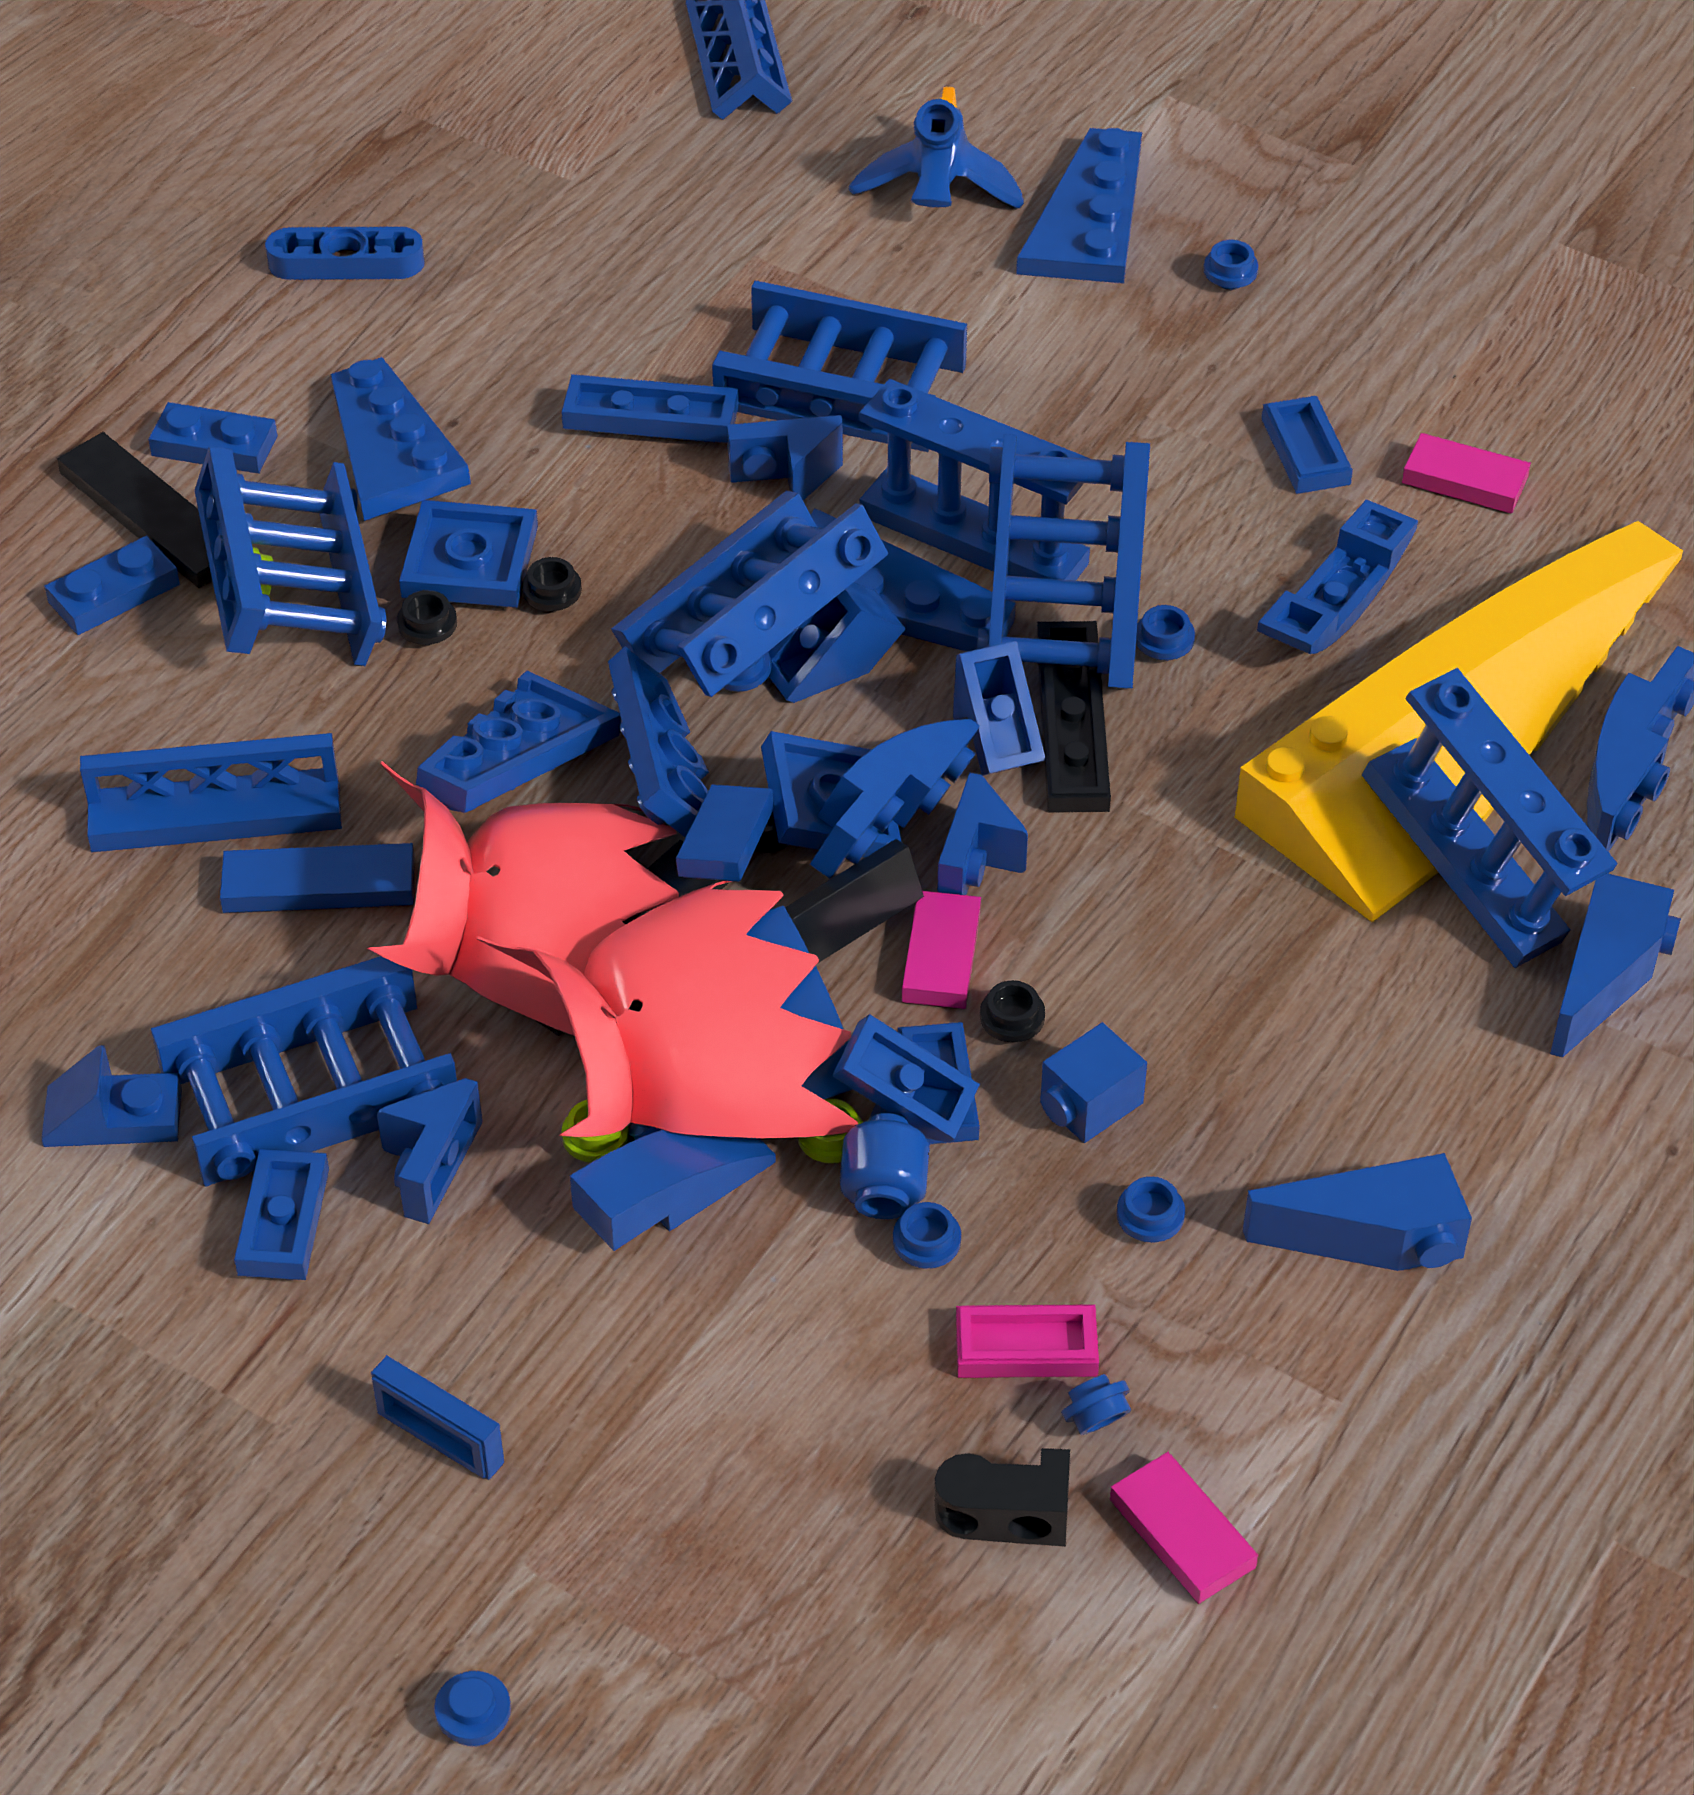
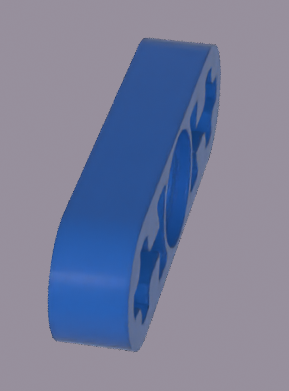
[265,227,425,280]

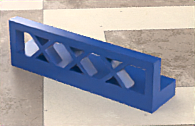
[685,0,792,120]
[80,733,342,852]

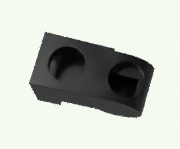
[934,1448,1070,1547]

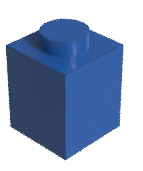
[1040,1022,1147,1143]

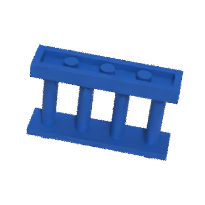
[712,280,967,452]
[859,378,1090,580]
[977,434,1151,688]
[194,446,386,666]
[611,491,889,697]
[1362,667,1618,968]
[151,956,457,1187]

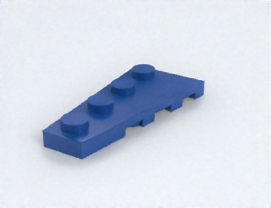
[1016,128,1142,283]
[331,357,471,521]
[811,508,1016,652]
[608,646,709,838]
[416,671,622,813]

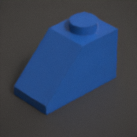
[768,582,905,703]

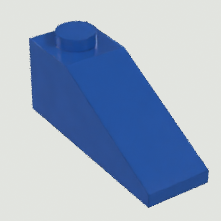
[1550,873,1681,1057]
[1243,1153,1472,1271]

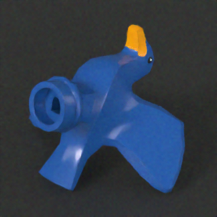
[849,86,1024,208]

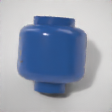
[840,1113,930,1220]

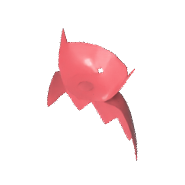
[367,761,679,1036]
[476,881,858,1138]

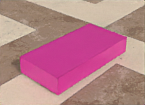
[1402,433,1531,514]
[902,891,981,1009]
[956,1305,1099,1378]
[1110,1452,1258,1604]

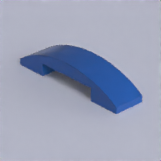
[1257,499,1418,654]

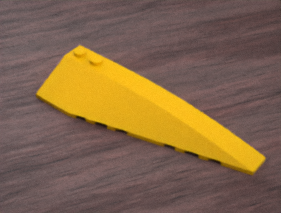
[1235,521,1683,922]

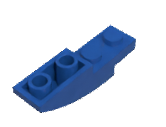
[1587,646,1694,852]
[810,719,980,879]

